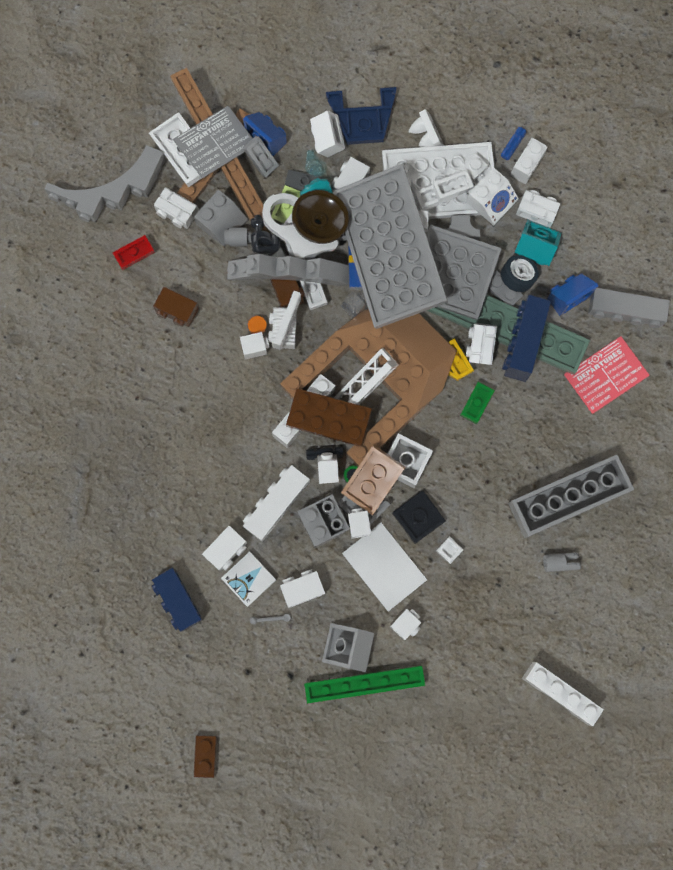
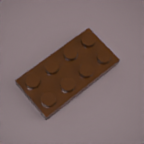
[286,388,371,447]

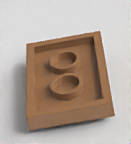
[341,445,406,515]

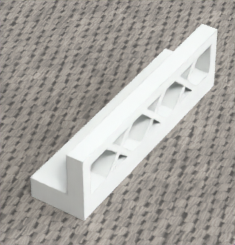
[334,348,399,405]

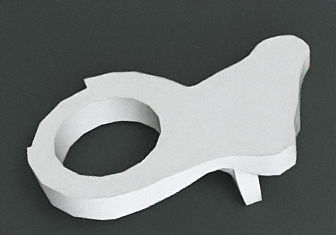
[262,193,338,259]

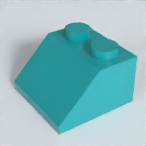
[514,219,562,266]

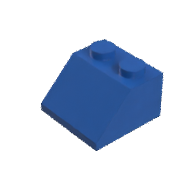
[243,112,287,156]
[547,273,598,316]

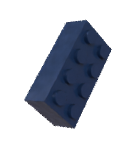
[502,295,551,382]

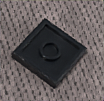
[392,490,446,544]

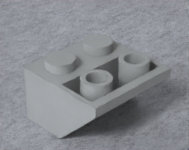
[297,494,350,548]

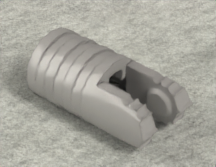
[543,552,581,572]

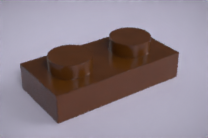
[194,735,217,778]

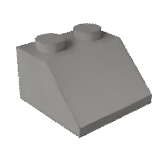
[194,189,248,247]
[322,623,374,672]

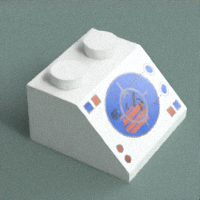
[466,167,519,226]

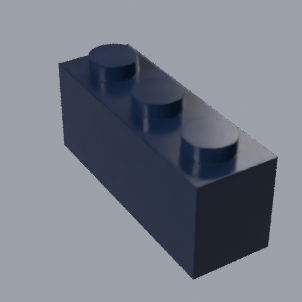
[152,568,203,632]

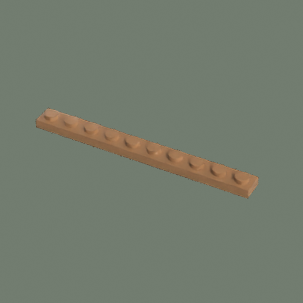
[170,68,271,233]

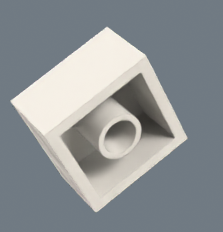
[388,433,433,488]

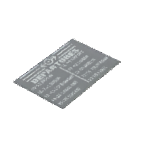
[173,106,253,178]

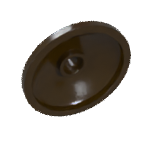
[292,190,349,244]

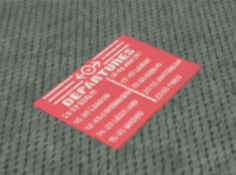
[564,336,650,414]

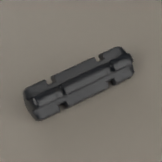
[306,447,344,460]

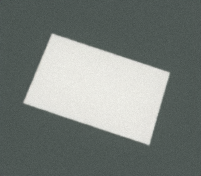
[342,523,427,611]

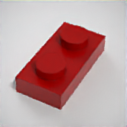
[112,235,155,270]

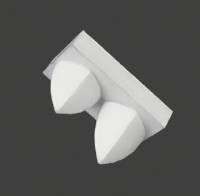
[409,109,444,147]

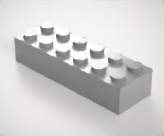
[508,455,634,539]

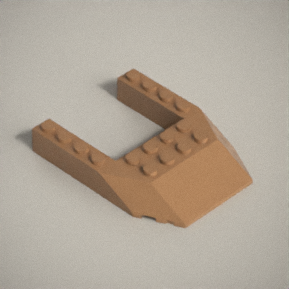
[280,309,456,466]

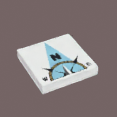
[221,552,276,607]

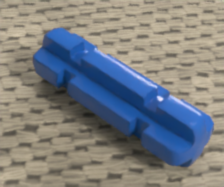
[501,127,526,160]

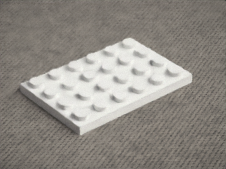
[382,142,494,219]

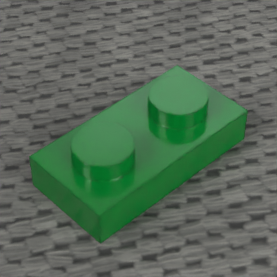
[460,382,495,425]

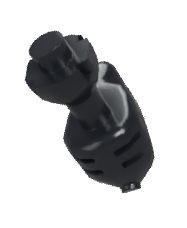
[251,215,280,254]

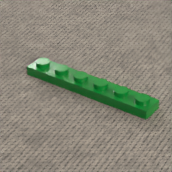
[304,666,425,704]

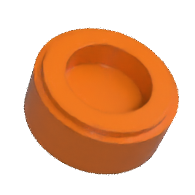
[248,316,267,334]

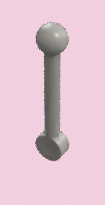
[250,614,291,625]

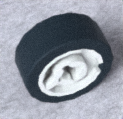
[500,255,539,292]

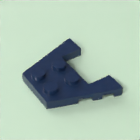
[326,87,397,145]

